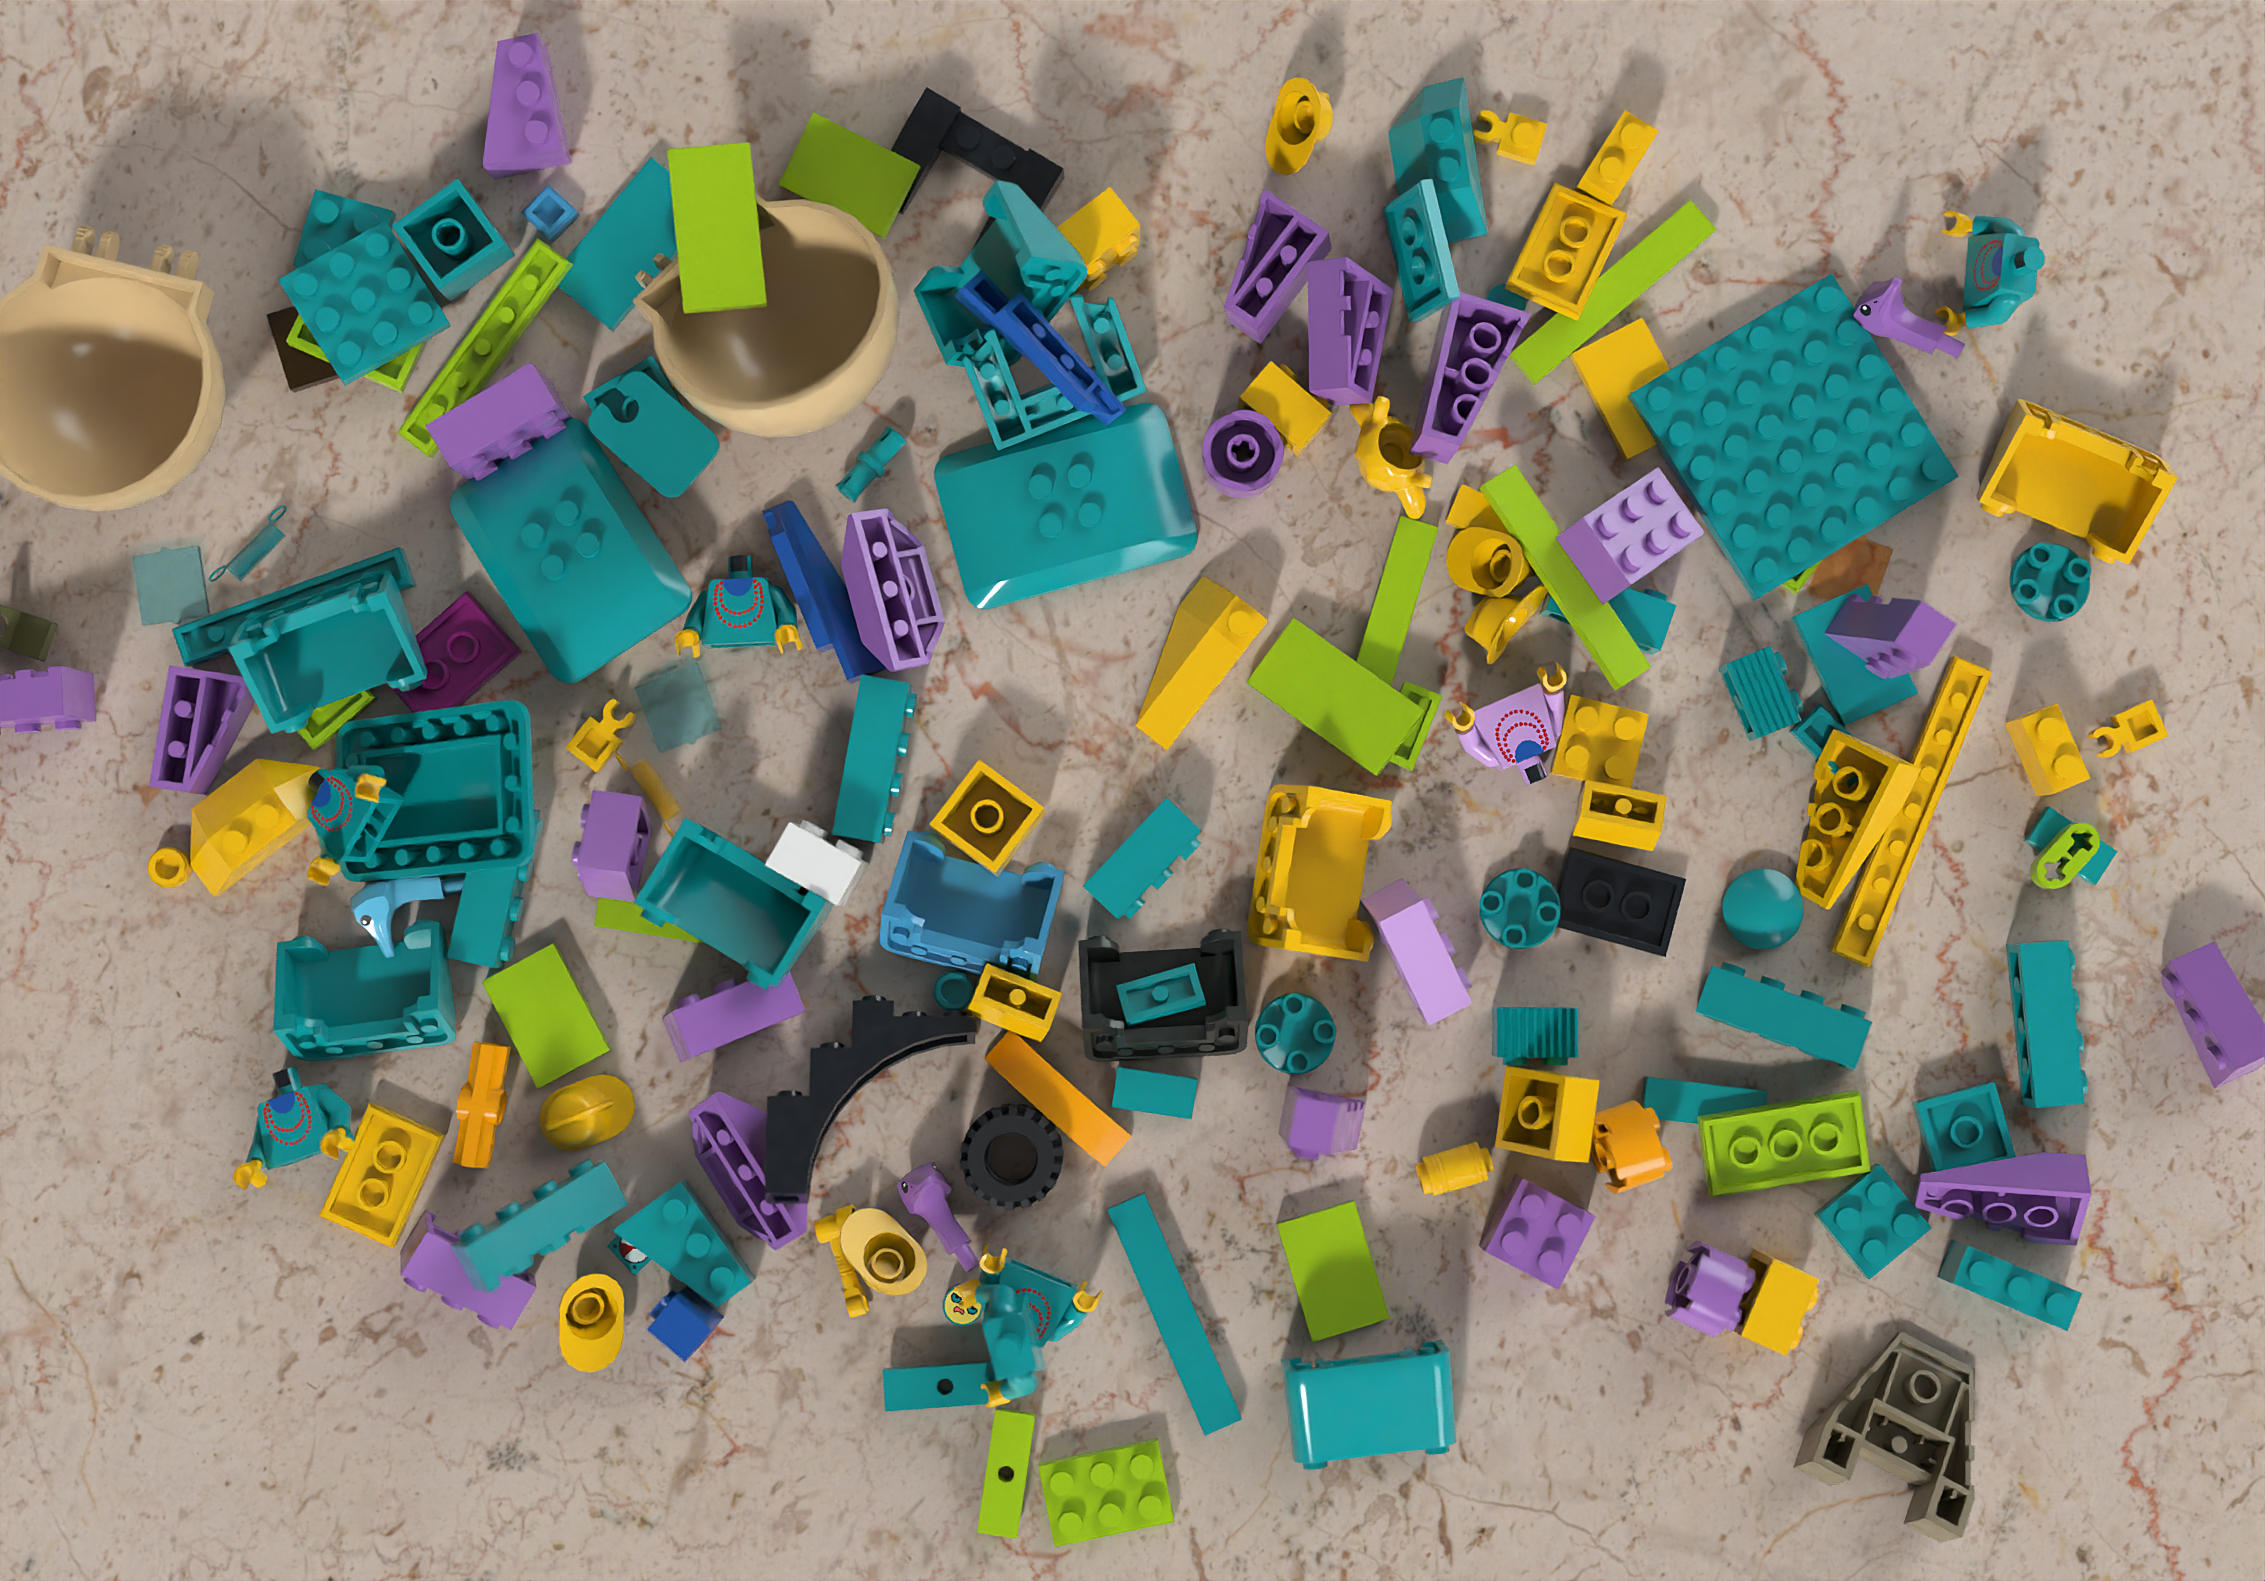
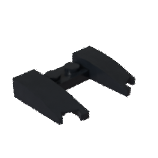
[891,87,1065,251]

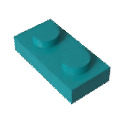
[1116,963,1206,1028]

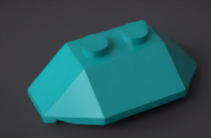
[1388,77,1489,243]

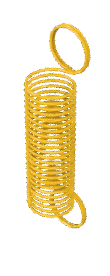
[615,753,682,838]

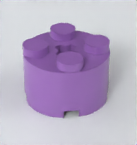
[1201,410,1284,498]
[1665,1240,1755,1337]

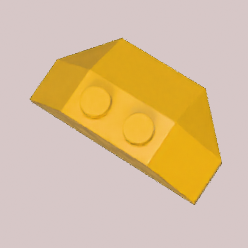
[190,758,322,897]

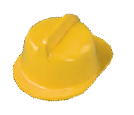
[1265,77,1333,175]
[1446,527,1535,597]
[1464,584,1548,664]
[539,1074,635,1151]
[839,1208,928,1296]
[559,1273,624,1372]

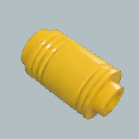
[1415,1141,1494,1197]

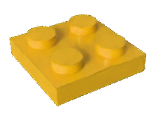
[1549,694,1649,789]

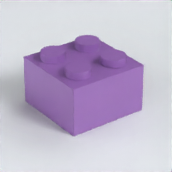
[572,790,652,902]
[1479,1174,1596,1290]

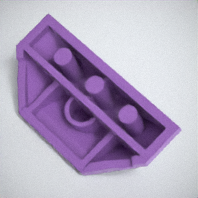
[841,508,945,672]
[689,1091,808,1250]

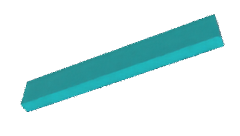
[172,547,416,668]
[1107,1192,1242,1436]

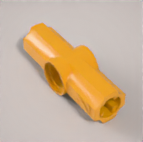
[453,1041,511,1168]

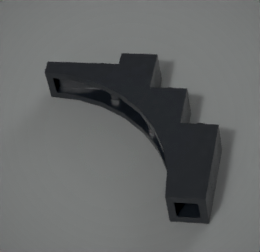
[764,995,976,1204]

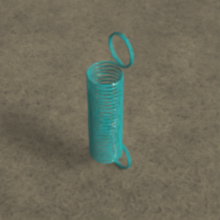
[209,505,287,582]

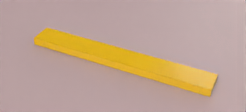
[1829,656,1992,968]

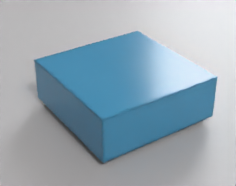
[521,184,580,243]

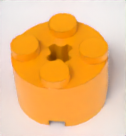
[1590,1100,1672,1194]

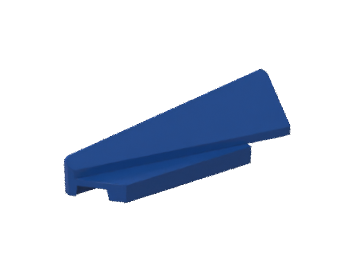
[954,270,1126,426]
[762,501,887,684]

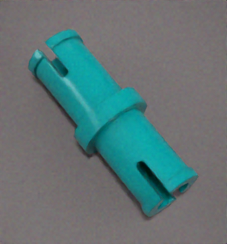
[835,426,907,503]

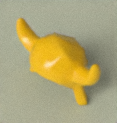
[1349,396,1432,520]

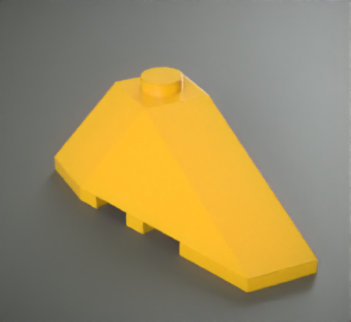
[1135,576,1268,751]

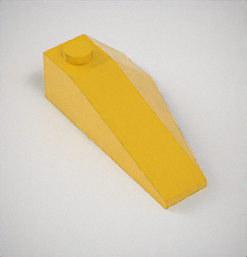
[1795,729,1922,910]

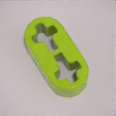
[2030,823,2100,889]

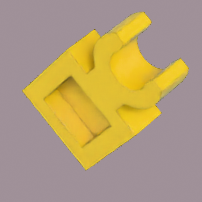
[1473,110,1547,166]
[565,698,637,773]
[2087,699,2169,758]

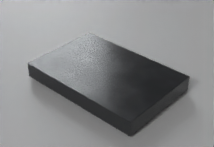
[1556,847,1686,957]

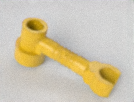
[814,1204,870,1318]

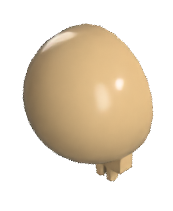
[632,194,900,437]
[0,225,226,511]

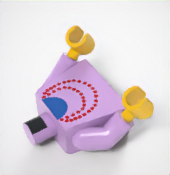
[1444,663,1567,786]

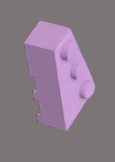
[1360,878,1472,1026]

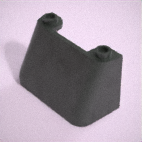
[1078,929,1248,1062]

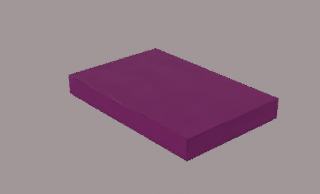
[387,591,522,713]

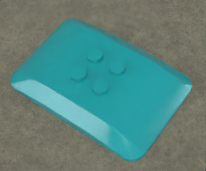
[934,403,1198,610]
[449,418,692,684]
[336,700,535,882]

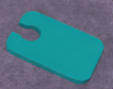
[588,371,720,498]

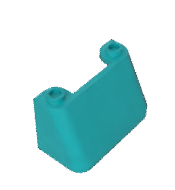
[913,180,1088,367]
[228,570,428,734]
[634,817,835,990]
[273,920,456,1062]
[1281,1340,1456,1470]

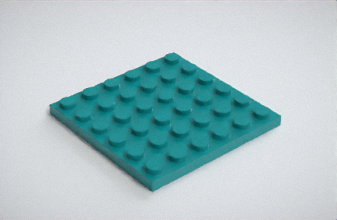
[1628,273,1959,601]

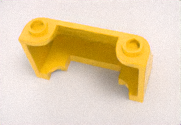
[1976,399,2178,564]
[1247,784,1392,962]

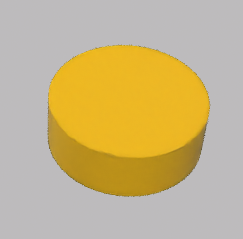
[147,847,193,888]

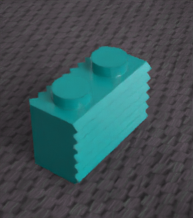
[1719,646,1803,741]
[1492,1007,1578,1065]

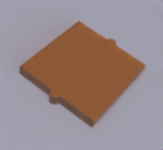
[1808,534,1893,600]

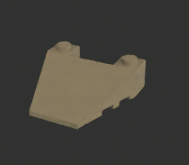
[1793,1331,1975,1542]

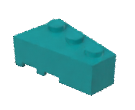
[612,1179,755,1307]

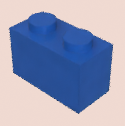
[647,1286,724,1362]

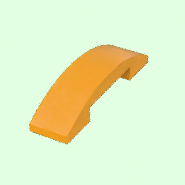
[984,1030,1132,1167]

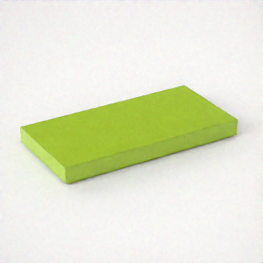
[667,142,767,314]
[1246,617,1425,777]
[1697,1090,1871,1198]

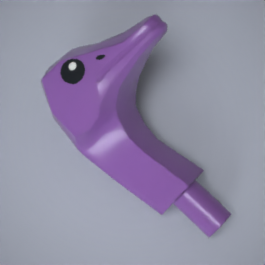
[1853,276,1965,358]
[897,1162,980,1272]

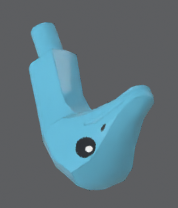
[350,875,466,958]

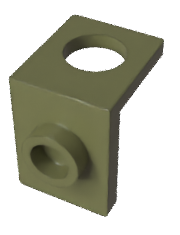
[0,605,58,662]

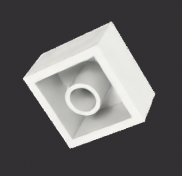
[765,819,869,906]

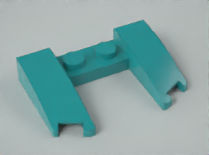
[961,294,1147,451]

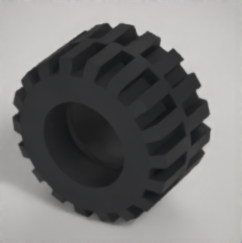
[960,1103,1064,1210]

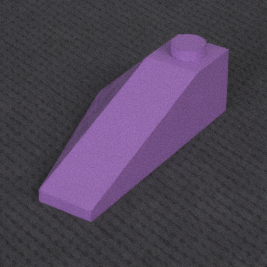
[1914,1152,2092,1246]

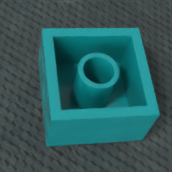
[392,178,516,302]

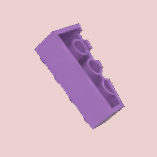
[1409,292,1532,464]
[0,666,96,735]
[1278,1085,1366,1160]

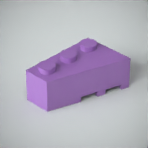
[482,33,572,180]
[1224,189,1332,344]
[1308,257,1394,406]
[1824,594,1957,679]
[2161,941,2265,1089]
[662,971,805,1063]

